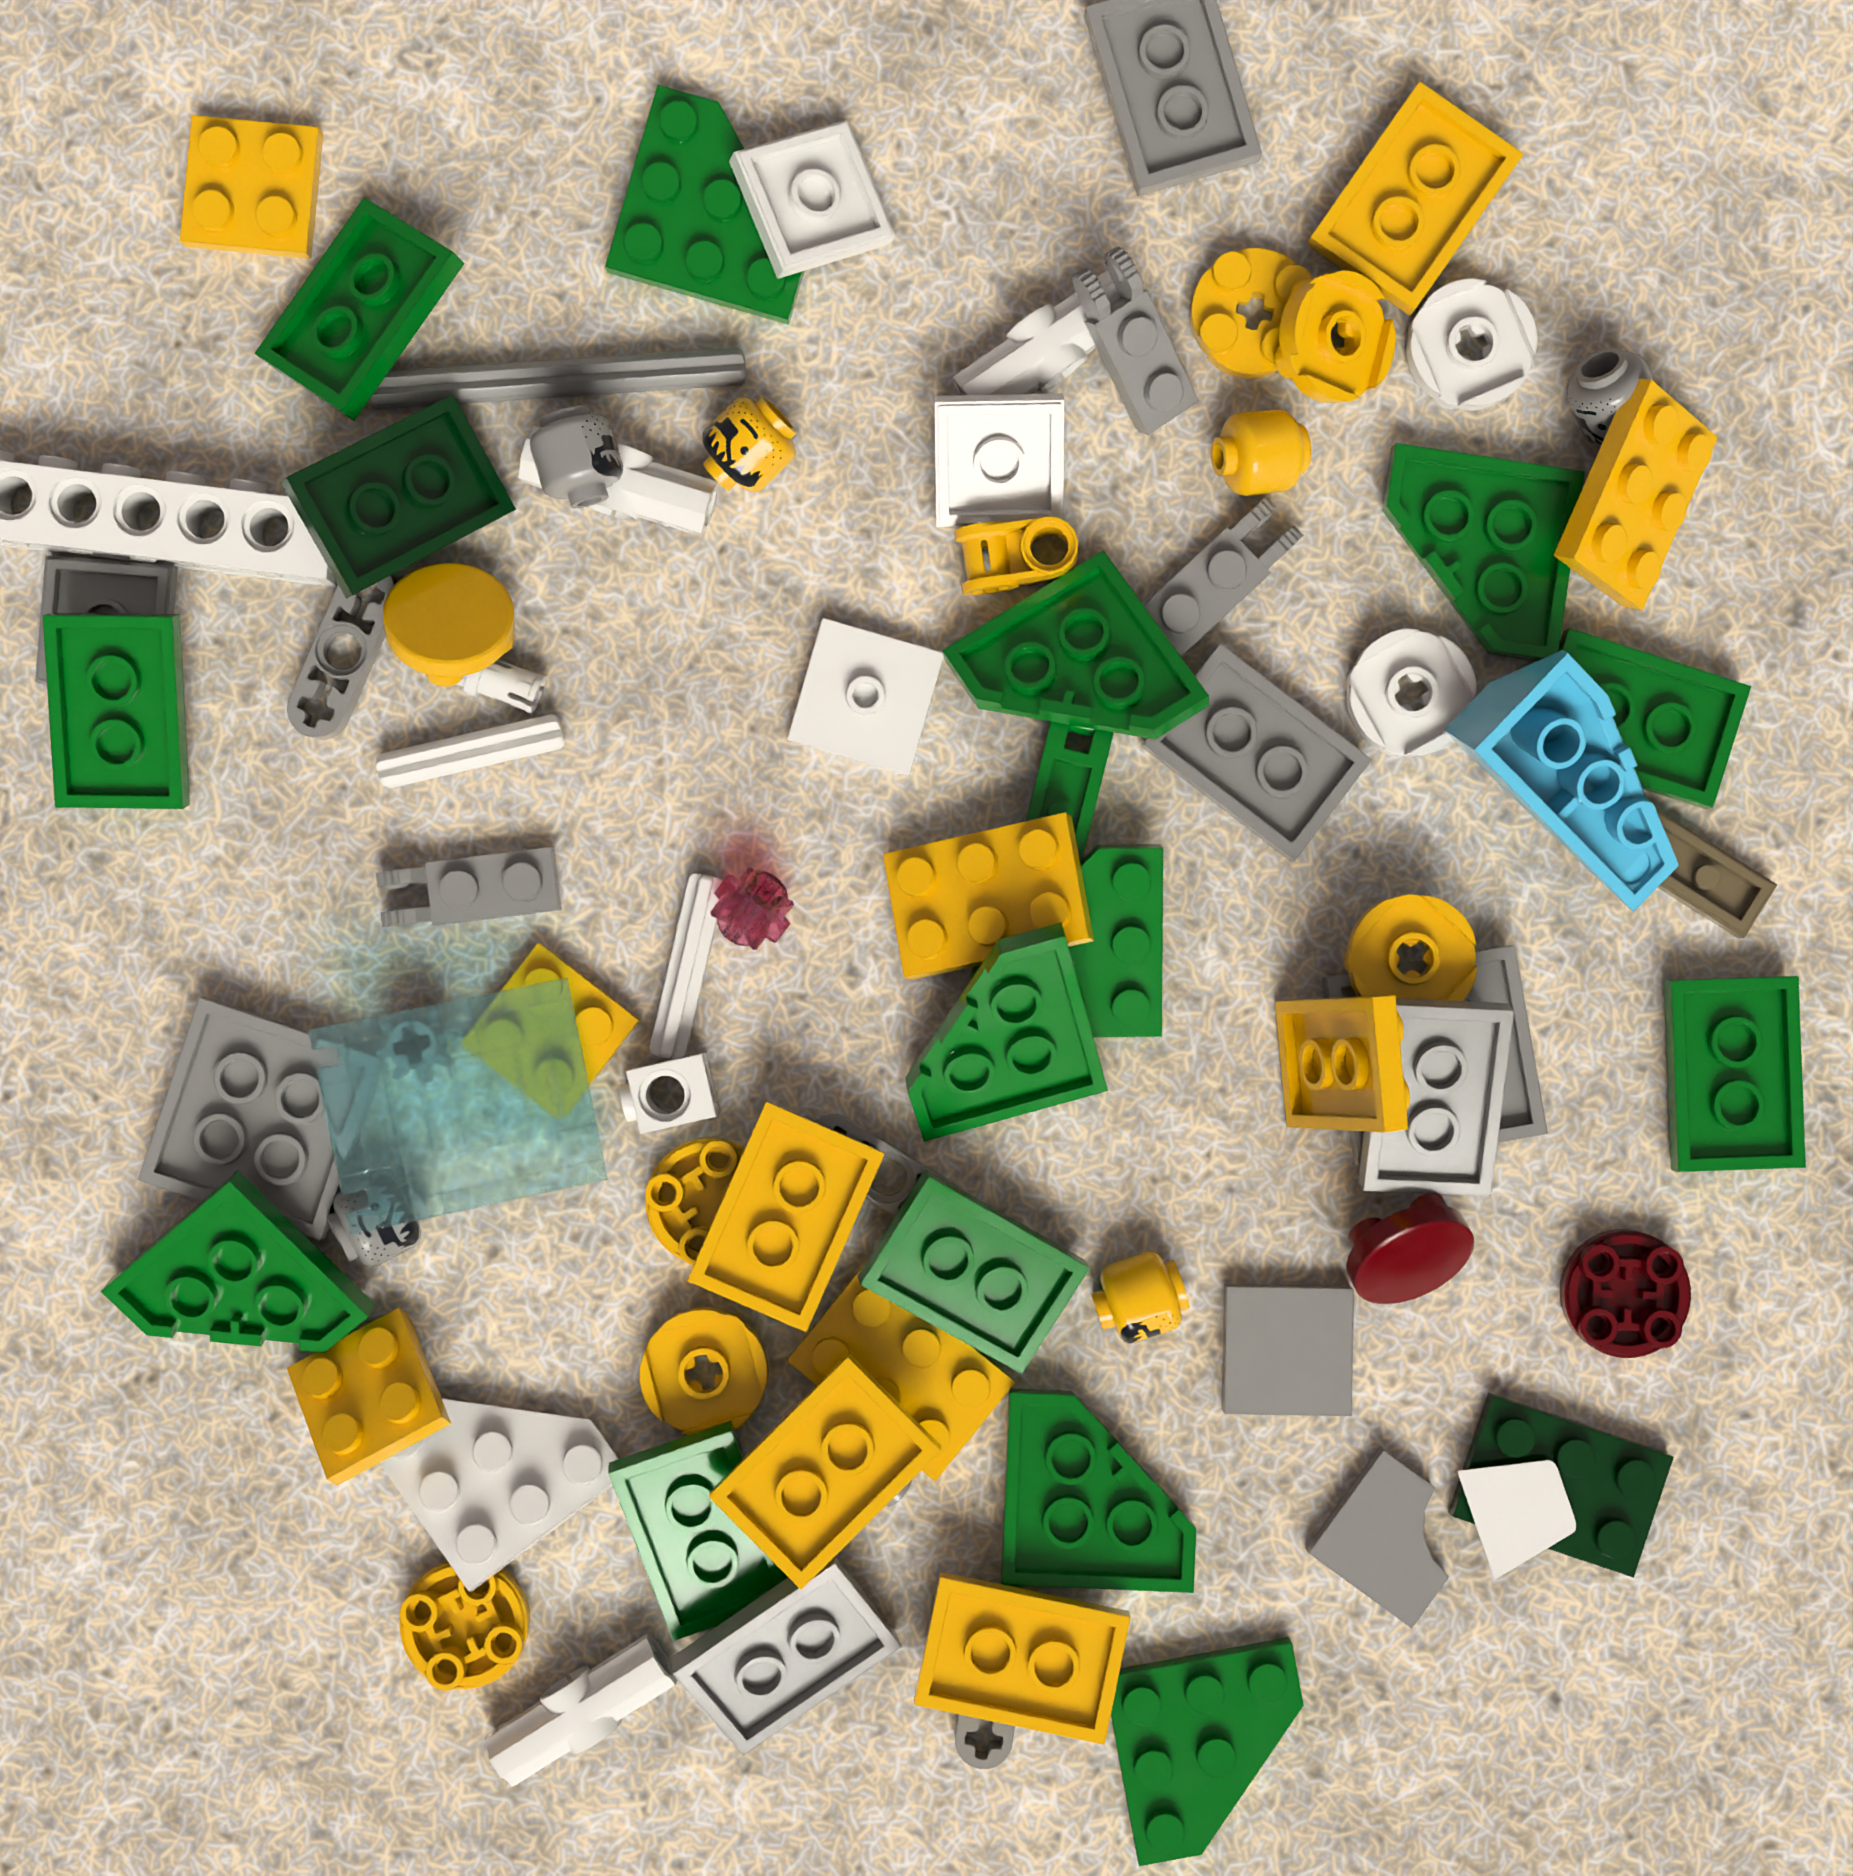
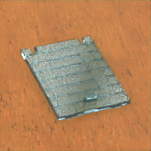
[308,978,608,1234]

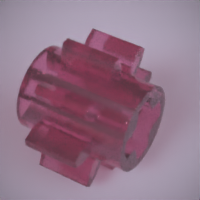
[710,867,794,950]

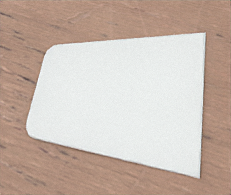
[1457,1460,1576,1580]

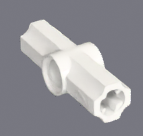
[953,270,1120,395]
[518,426,719,537]
[483,1633,677,1787]

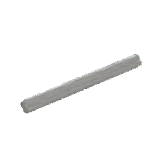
[369,348,746,409]

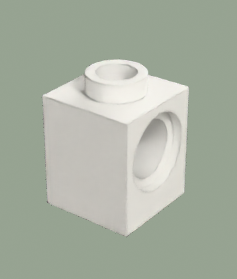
[619,1052,720,1134]

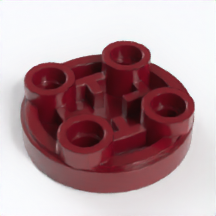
[1346,1193,1475,1304]
[1560,1229,1691,1358]

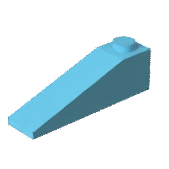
[1444,650,1679,912]

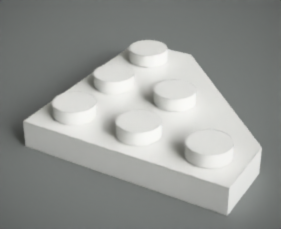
[380,1399,619,1591]

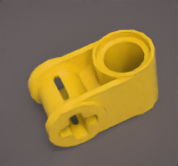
[954,516,1078,596]

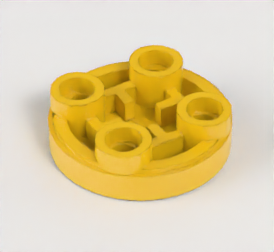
[383,563,515,687]
[645,1137,745,1266]
[399,1561,530,1691]

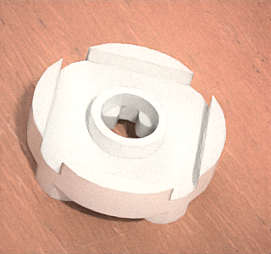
[1406,278,1538,411]
[1346,629,1477,757]

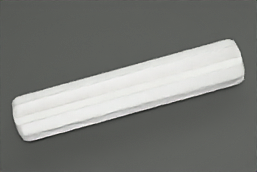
[376,714,565,788]
[649,873,725,1060]

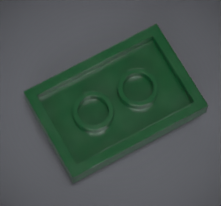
[280,394,516,599]
[1448,1392,1674,1578]

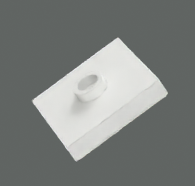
[729,119,896,279]
[934,393,1064,527]
[787,618,944,777]

